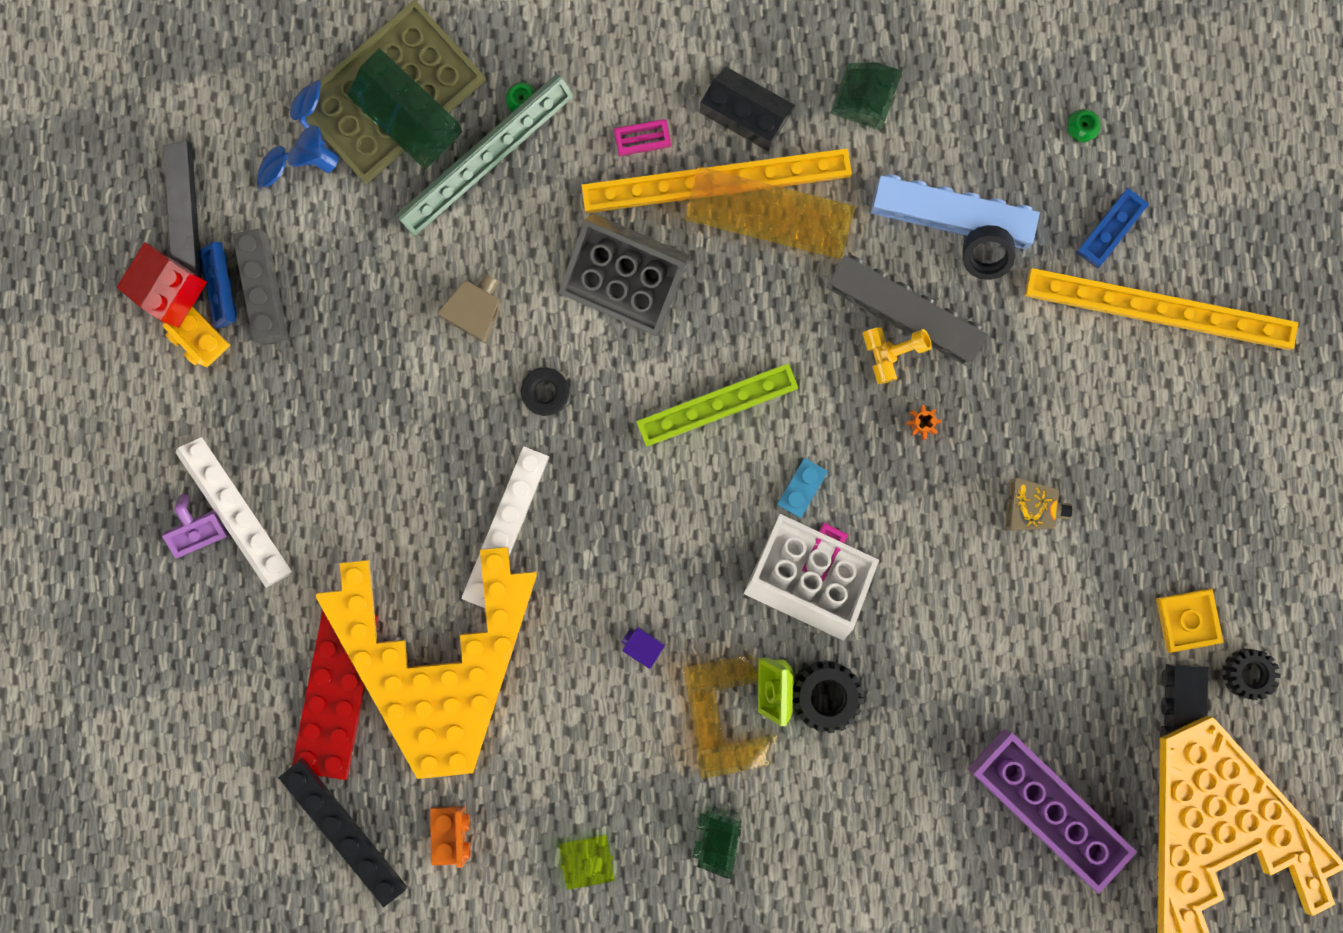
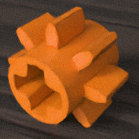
[905,405,941,440]

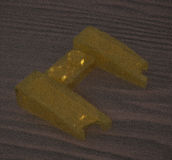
[683,655,777,779]

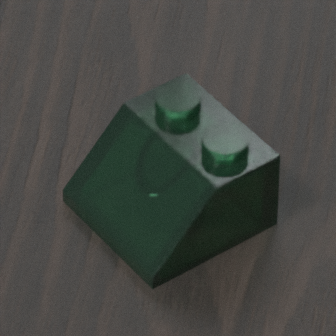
[830,62,902,131]
[692,806,742,879]

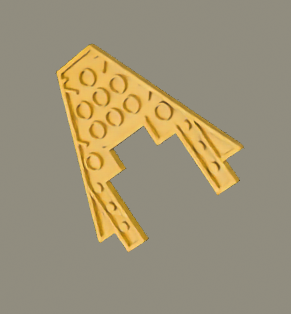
[316,546,537,779]

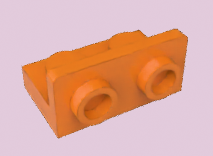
[430,806,471,868]

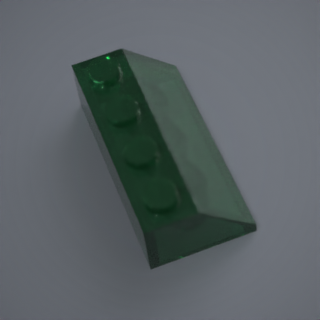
[347,48,463,170]

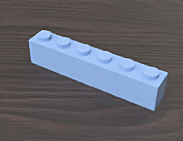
[870,174,1040,250]

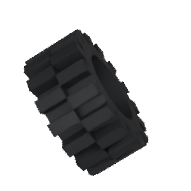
[1222,649,1281,700]

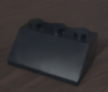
[700,67,795,152]

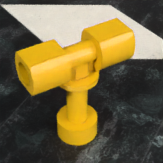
[862,327,932,384]

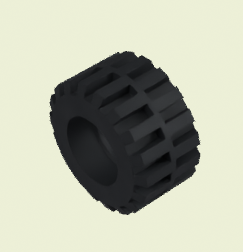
[793,660,864,733]

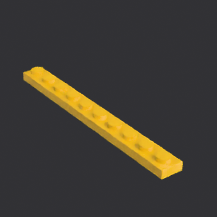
[582,148,852,214]
[1024,268,1299,350]

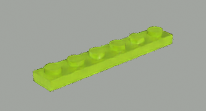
[636,363,799,448]

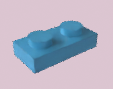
[777,458,828,519]

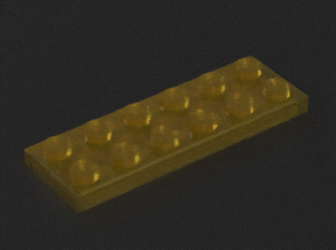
[684,166,856,260]

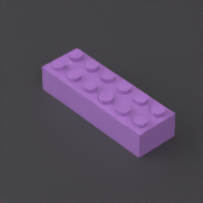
[967,729,1137,894]

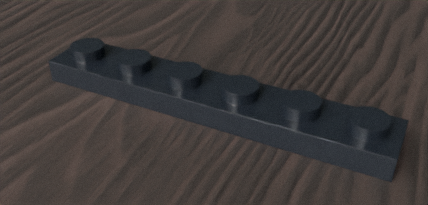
[278,758,407,908]

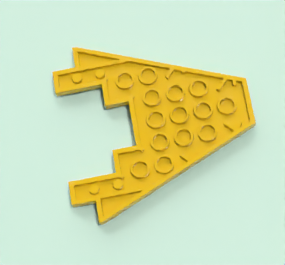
[1157,716,1343,933]

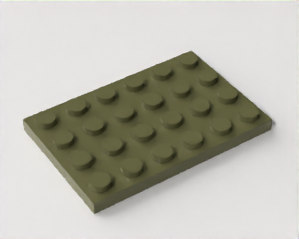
[306,0,486,185]

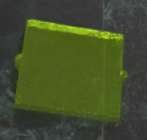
[559,834,615,890]

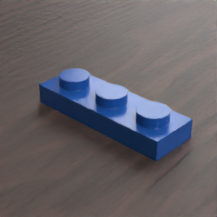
[1076,188,1149,269]
[200,242,237,328]

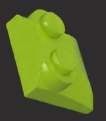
[758,657,793,726]

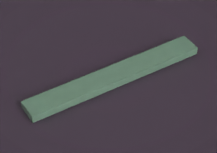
[396,74,574,237]

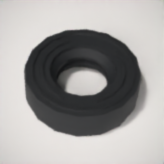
[520,367,570,416]

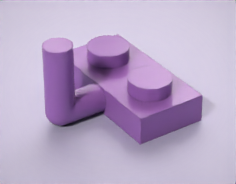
[162,494,228,559]

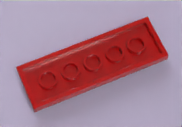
[292,609,379,780]

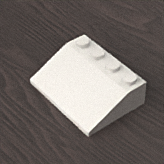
[744,514,879,641]

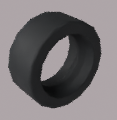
[962,225,1016,280]

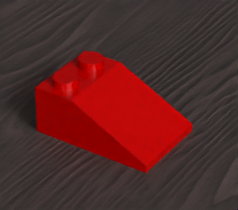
[116,242,207,328]

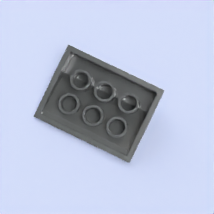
[559,213,691,336]

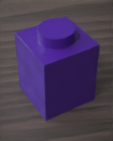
[621,627,665,669]

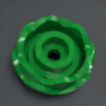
[505,82,536,112]
[1067,109,1101,143]

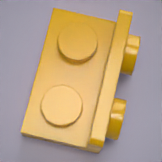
[162,306,230,367]

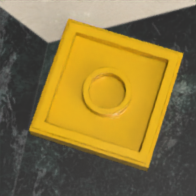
[1156,589,1224,653]

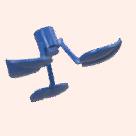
[257,80,339,189]

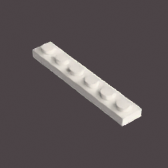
[175,437,292,588]
[461,446,549,608]

